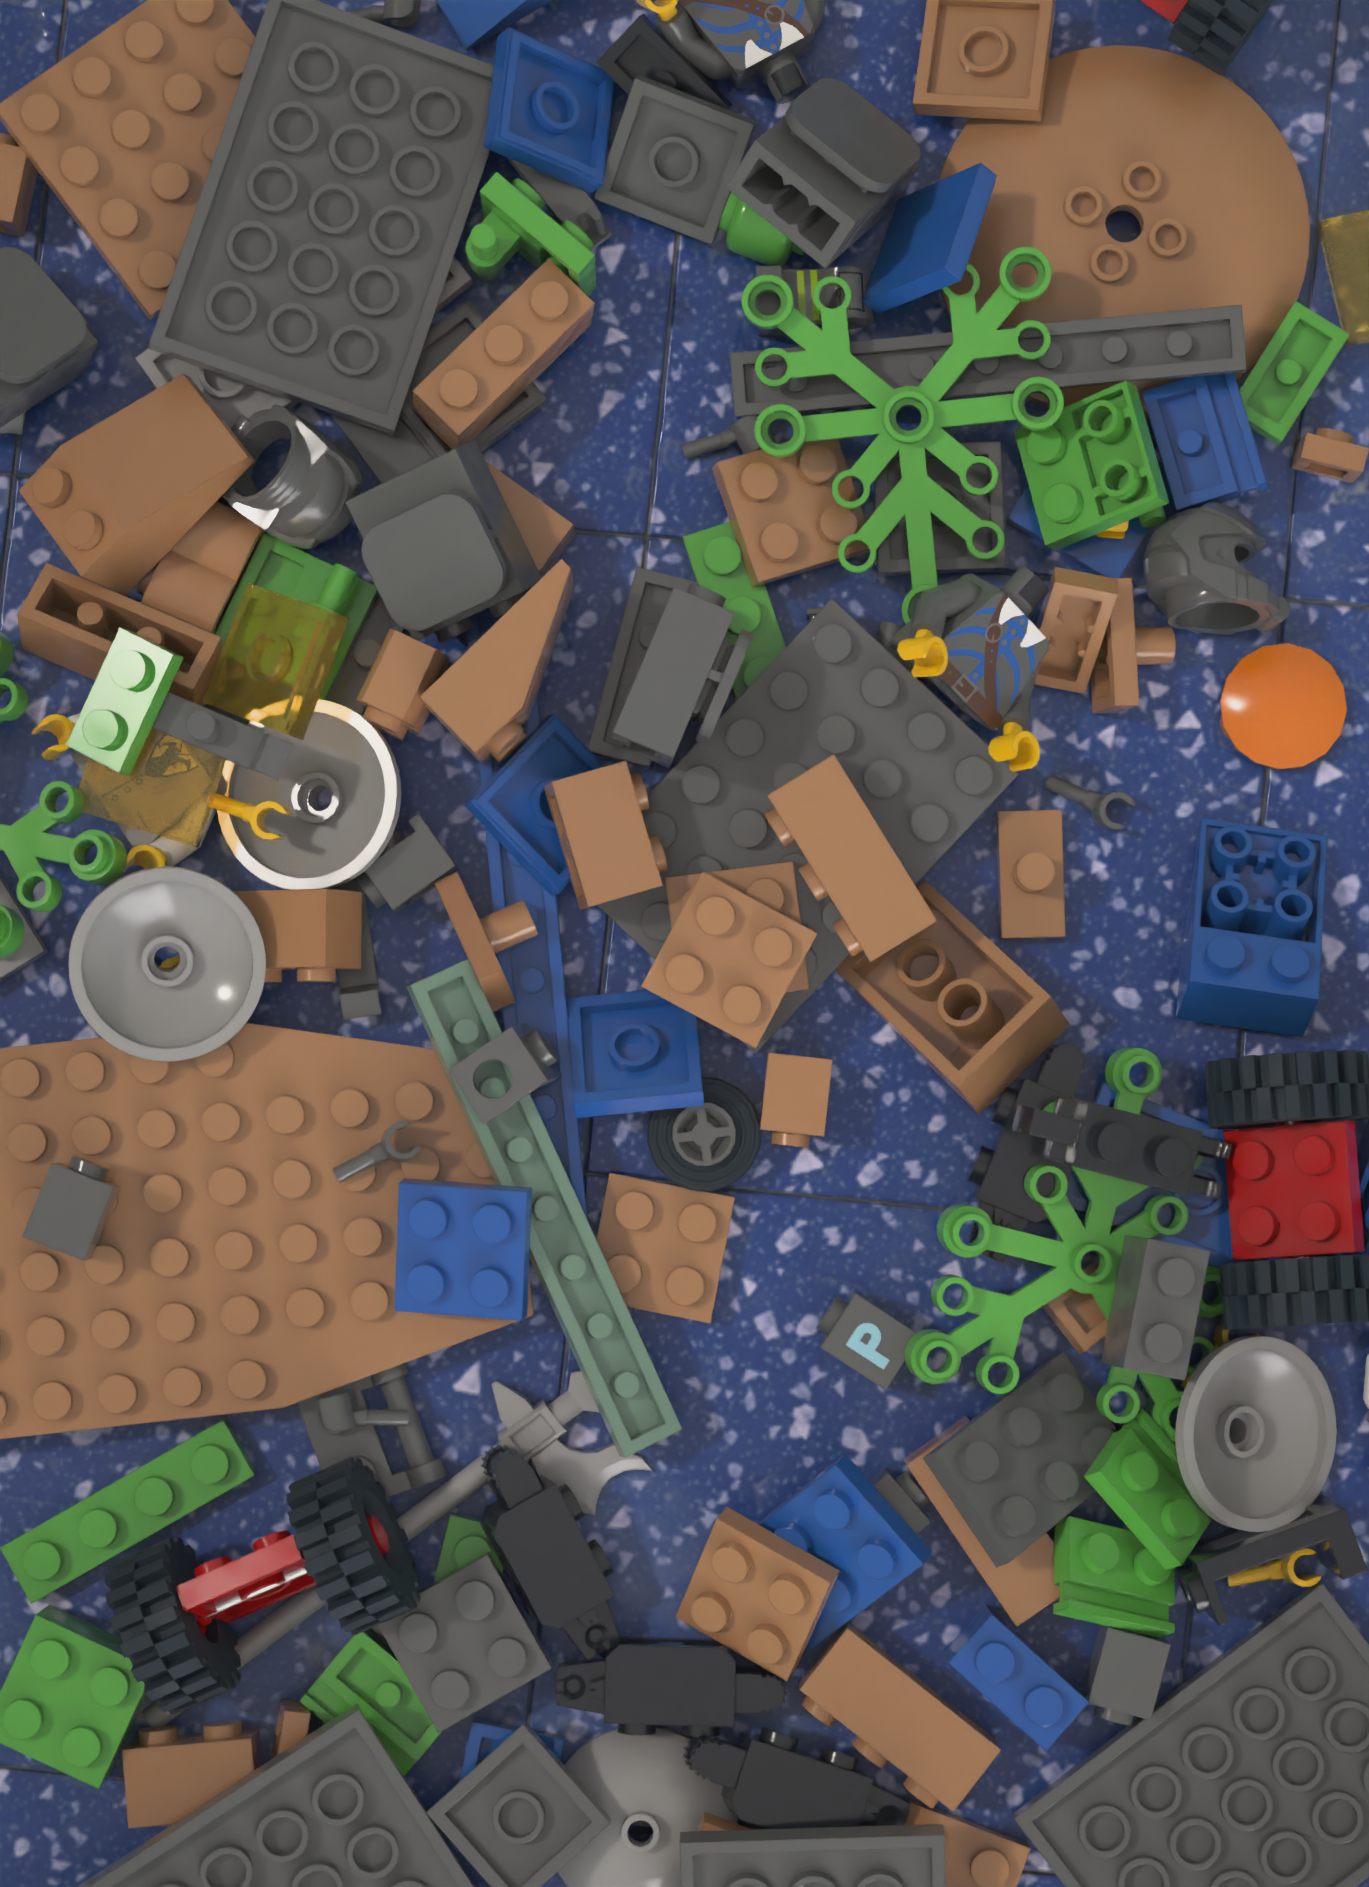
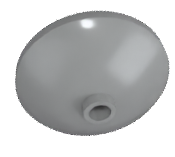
[217,699,401,890]
[68,866,266,1062]
[1175,1336,1337,1532]
[558,1726,738,1887]

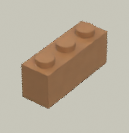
[413,259,595,449]
[17,563,223,707]
[764,754,937,962]
[903,1416,1059,1627]
[798,1622,1001,1812]

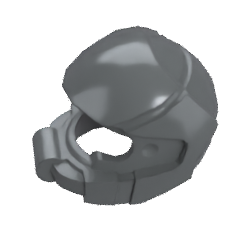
[222,404,364,549]
[1143,502,1290,635]

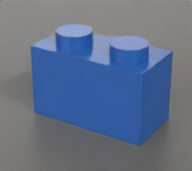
[944,1605,1089,1751]

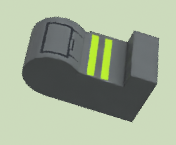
[755,266,874,336]

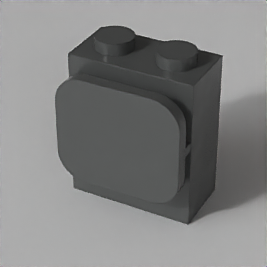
[726,78,921,268]
[0,247,99,428]
[345,439,542,643]
[610,584,754,768]

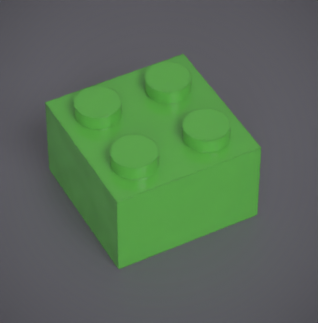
[0,1605,147,1789]

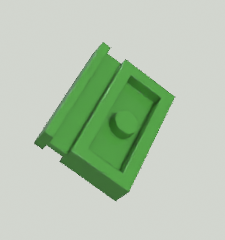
[1084,1408,1211,1570]
[1053,1516,1175,1638]
[300,1630,441,1777]

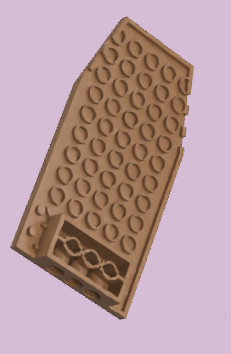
[0,1023,533,1439]

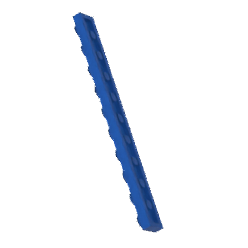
[466,608,588,1220]

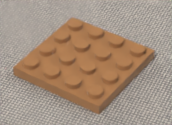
[0,0,255,320]

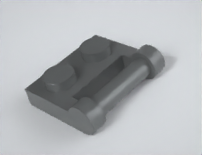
[297,1363,447,1498]

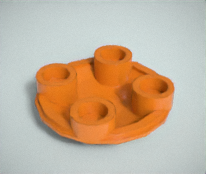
[1220,643,1347,770]

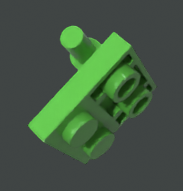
[466,172,597,296]
[1014,380,1169,551]
[215,533,379,700]

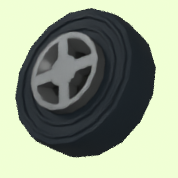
[647,1077,761,1191]

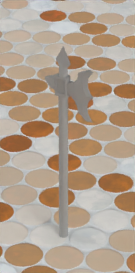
[142,1371,652,1728]

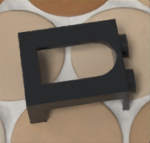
[1175,1495,1368,1626]

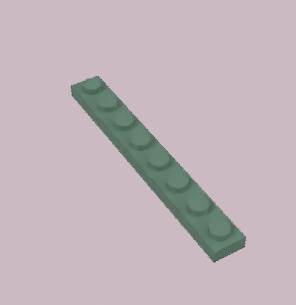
[406,959,682,1458]

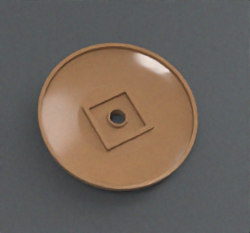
[939,45,1310,420]

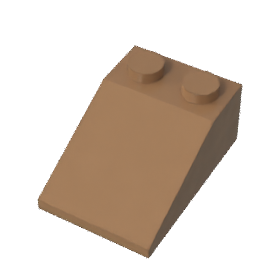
[18,373,255,596]
[420,559,575,765]
[835,880,1070,1114]

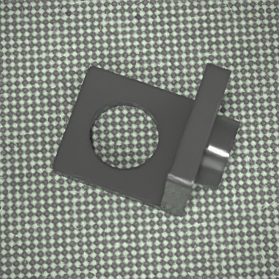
[449,1023,562,1123]

